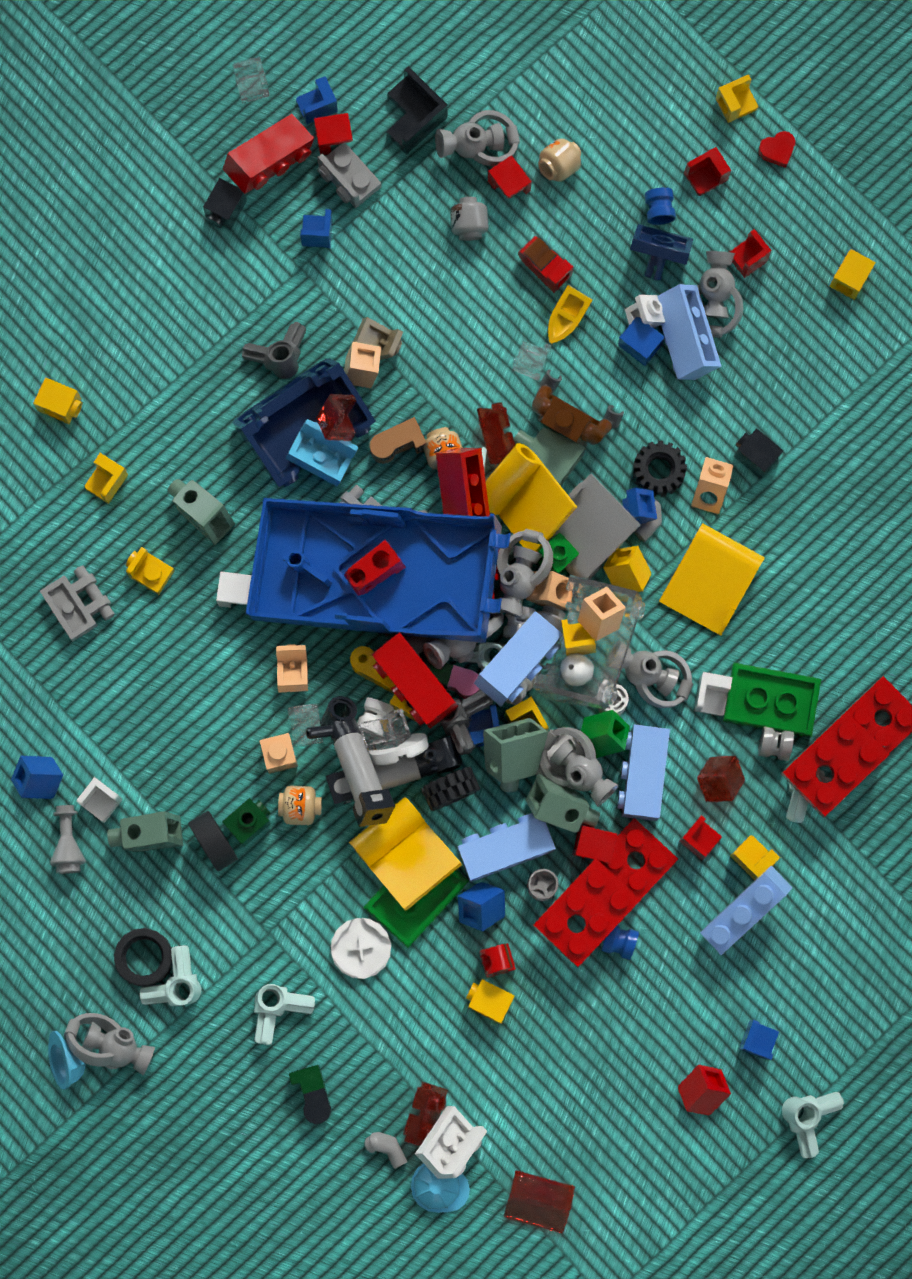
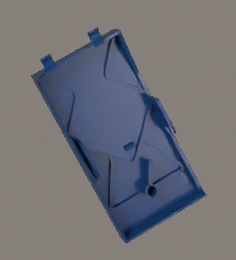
[246,498,511,643]

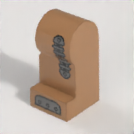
[370,417,427,464]

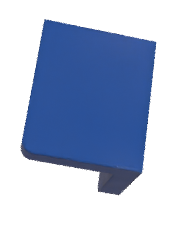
[296,76,338,125]
[300,209,333,248]
[618,317,665,366]
[622,487,657,524]
[468,705,499,748]
[11,756,63,799]
[458,882,505,931]
[739,1020,779,1061]

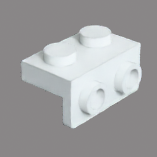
[415,1106,487,1179]

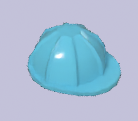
[48,1031,86,1090]
[411,1163,470,1213]

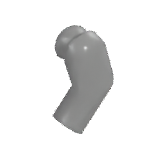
[634,499,662,542]
[364,1132,407,1169]

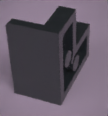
[386,66,448,155]

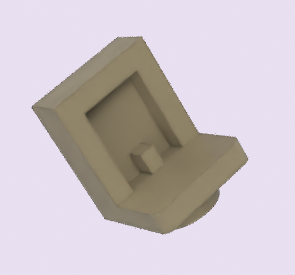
[353,317,403,360]

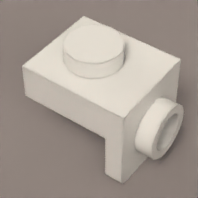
[625,295,665,328]

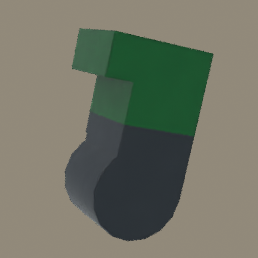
[289,1065,331,1124]

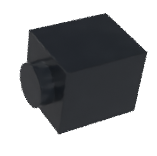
[203,178,247,230]
[734,428,784,479]

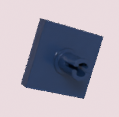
[630,224,693,280]

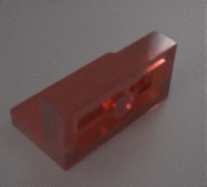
[504,1170,575,1233]

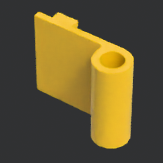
[486,443,577,552]
[659,523,765,635]
[349,797,462,911]

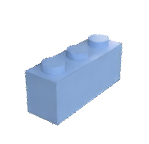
[657,284,722,380]
[474,611,563,706]
[617,724,670,821]
[457,813,556,883]
[700,866,792,955]

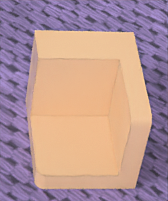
[344,342,381,388]

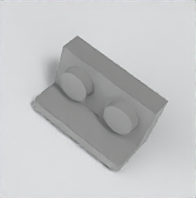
[317,143,382,208]

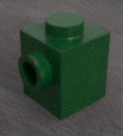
[222,798,271,847]

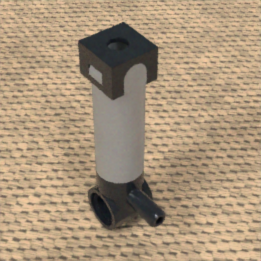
[306,696,395,827]
[326,736,464,808]

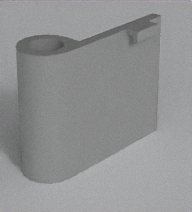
[548,474,641,586]

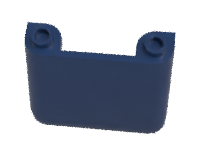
[233,358,376,487]

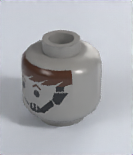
[450,197,489,241]

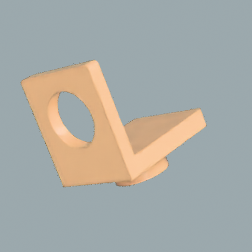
[691,457,733,514]

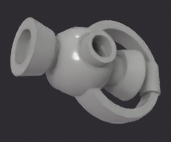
[435,110,520,166]
[697,251,744,338]
[497,529,553,618]
[423,612,504,669]
[607,641,693,708]
[540,727,618,807]
[64,1013,155,1075]

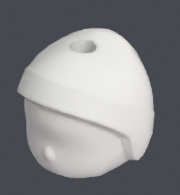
[560,653,594,686]

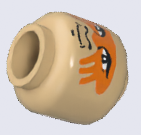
[538,139,581,182]
[423,427,463,470]
[278,786,322,825]

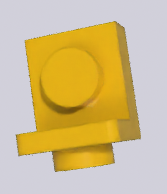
[125,547,175,595]

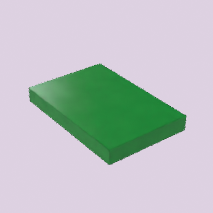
[723,663,821,738]
[363,869,469,948]

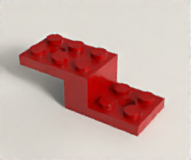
[781,676,912,818]
[533,818,678,968]

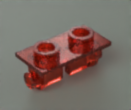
[477,402,515,465]
[403,1081,448,1146]

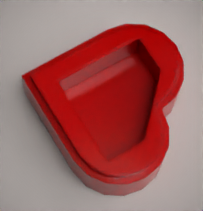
[758,131,795,168]

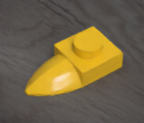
[548,285,593,344]

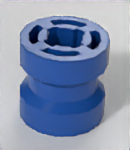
[645,187,676,225]
[601,925,639,960]

